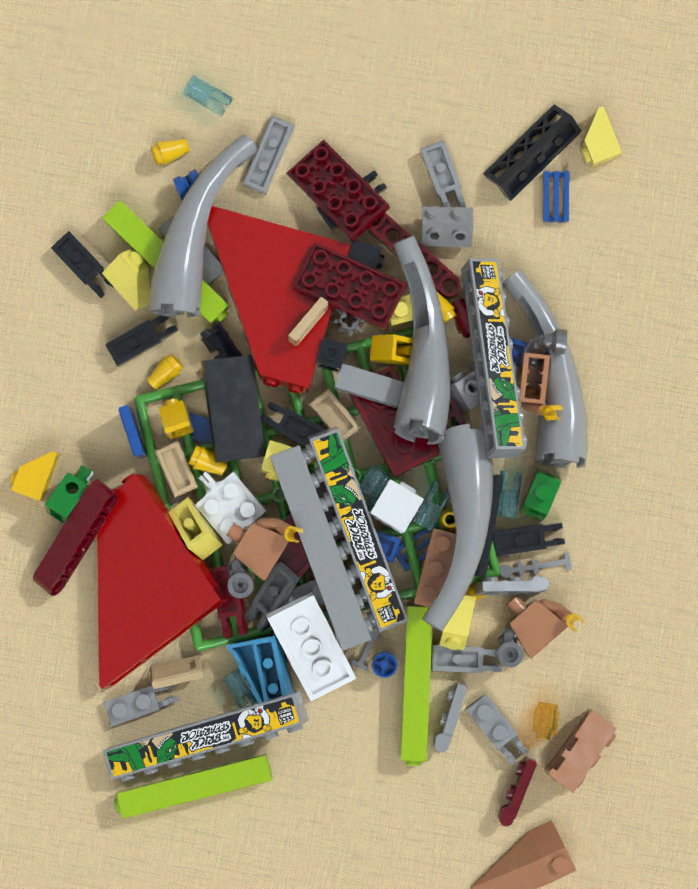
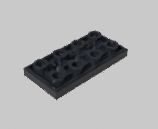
[201,355,266,463]

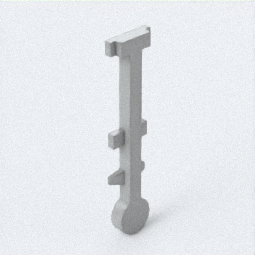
[500,552,572,578]
[351,626,382,671]

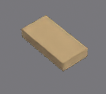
[288,297,328,346]
[309,388,361,442]
[155,441,199,498]
[150,655,203,689]

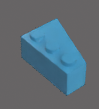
[226,634,294,703]

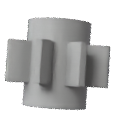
[334,310,364,338]

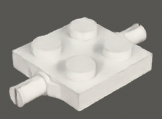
[195,471,267,544]

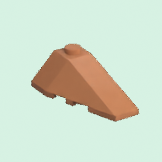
[471,820,577,889]

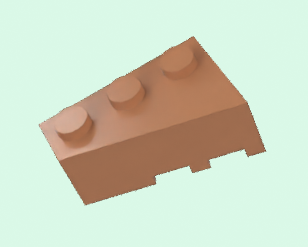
[414,528,457,607]
[544,709,616,793]

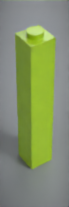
[102,200,230,326]
[400,606,432,766]
[114,753,273,819]

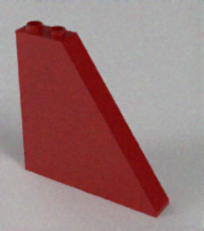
[207,206,350,394]
[97,473,229,689]

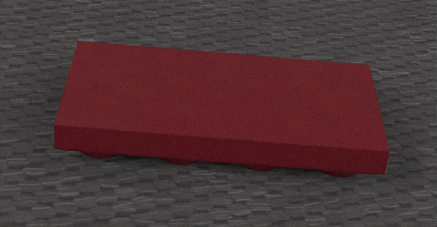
[287,139,390,241]
[293,243,407,331]

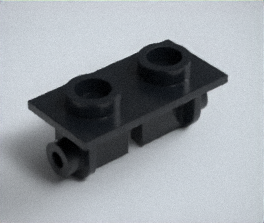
[200,321,242,359]

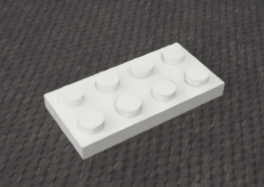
[266,592,356,701]

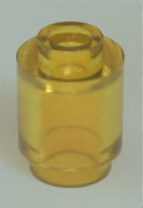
[531,701,560,740]

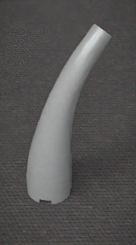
[148,135,257,318]
[393,235,450,444]
[503,269,588,468]
[422,424,493,632]

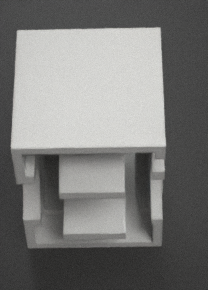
[369,479,424,533]

